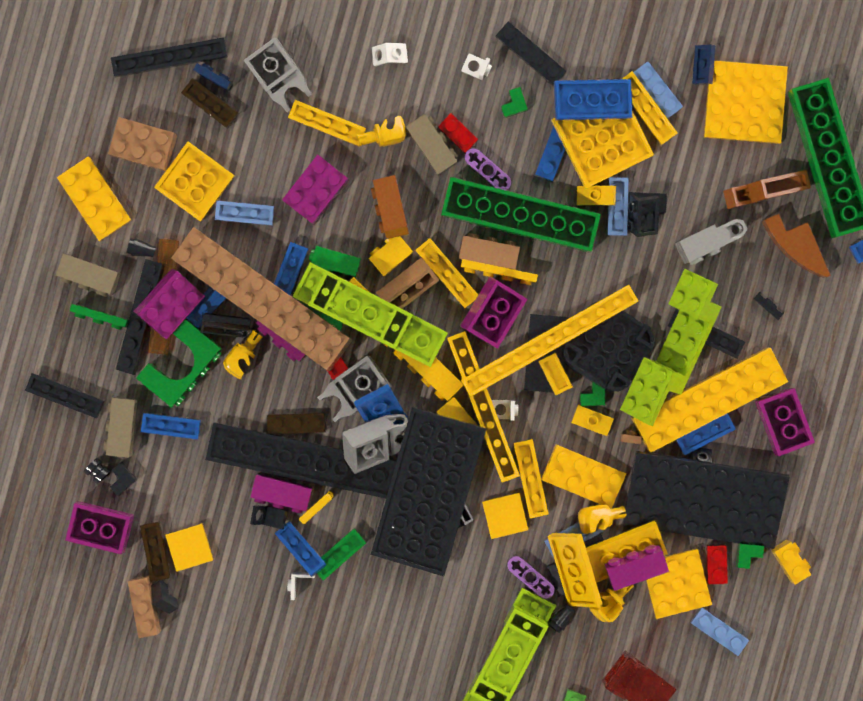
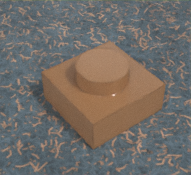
[620,430,642,444]

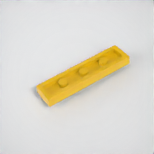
[622,71,677,145]
[288,100,366,147]
[415,238,478,308]
[461,259,538,286]
[514,439,549,518]

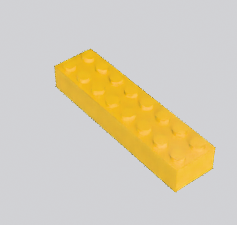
[631,348,788,453]

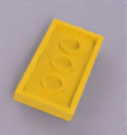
[57,156,132,241]
[541,444,626,509]
[586,520,668,582]
[547,533,602,608]

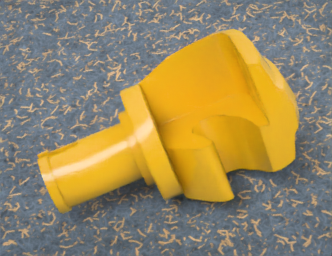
[357,116,406,147]
[223,330,263,379]
[578,504,627,534]
[589,585,634,622]

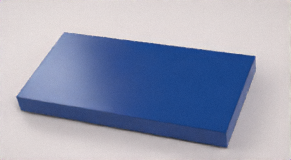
[554,79,633,120]

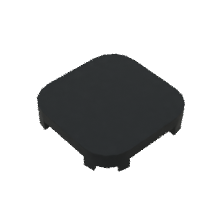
[562,301,655,392]

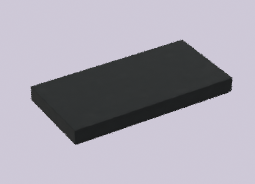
[524,314,569,393]

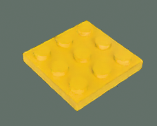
[154,142,235,222]
[646,548,712,619]

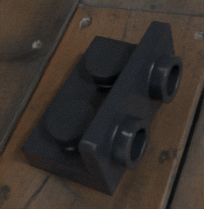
[627,195,660,237]

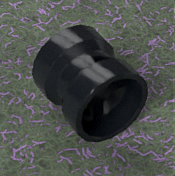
[84,458,111,485]

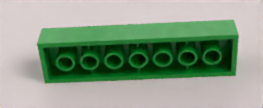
[787,78,863,239]
[441,177,601,253]

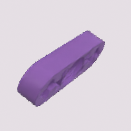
[465,149,511,191]
[507,556,554,599]

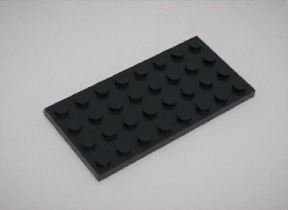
[370,407,487,577]
[622,451,790,549]

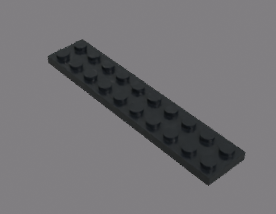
[205,422,397,499]

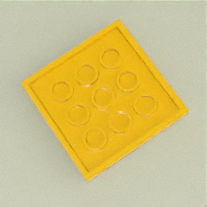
[704,61,788,144]
[551,111,654,189]

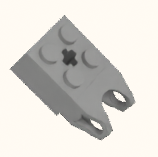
[244,37,313,113]
[675,219,747,265]
[317,356,392,422]
[342,414,408,474]

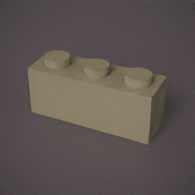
[406,114,458,176]
[56,254,121,297]
[104,397,138,458]

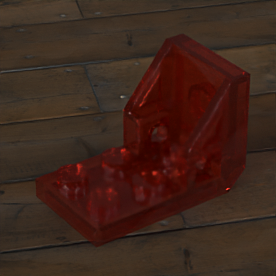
[602,650,677,701]

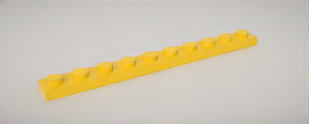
[461,285,638,397]

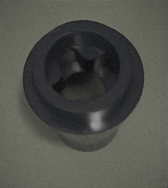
[127,237,156,258]
[548,604,575,633]

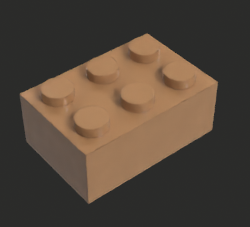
[108,117,178,172]

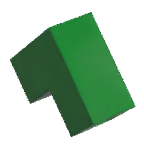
[501,87,528,118]
[580,382,605,406]
[736,543,764,569]

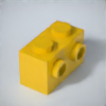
[771,540,811,585]

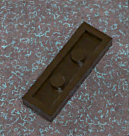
[181,78,239,129]
[267,413,325,434]
[140,521,170,582]

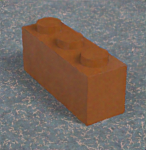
[371,175,409,239]

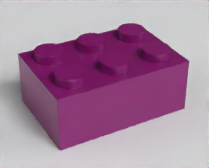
[282,154,349,225]
[133,269,205,339]
[460,277,527,349]
[755,388,815,456]
[65,501,134,554]

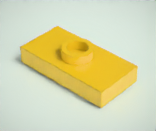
[577,186,616,206]
[538,353,573,396]
[571,405,614,436]

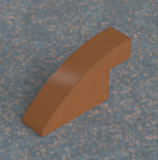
[723,170,811,209]
[761,214,831,278]

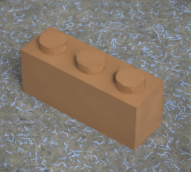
[459,233,520,270]
[376,258,439,309]
[128,575,161,638]

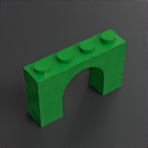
[300,246,361,331]
[136,319,223,408]

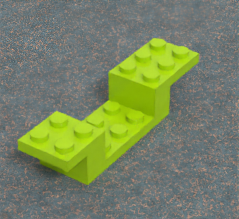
[292,262,448,367]
[620,269,722,426]
[463,587,556,701]

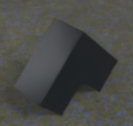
[110,462,137,496]
[151,580,178,614]

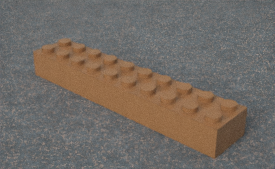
[171,227,352,371]

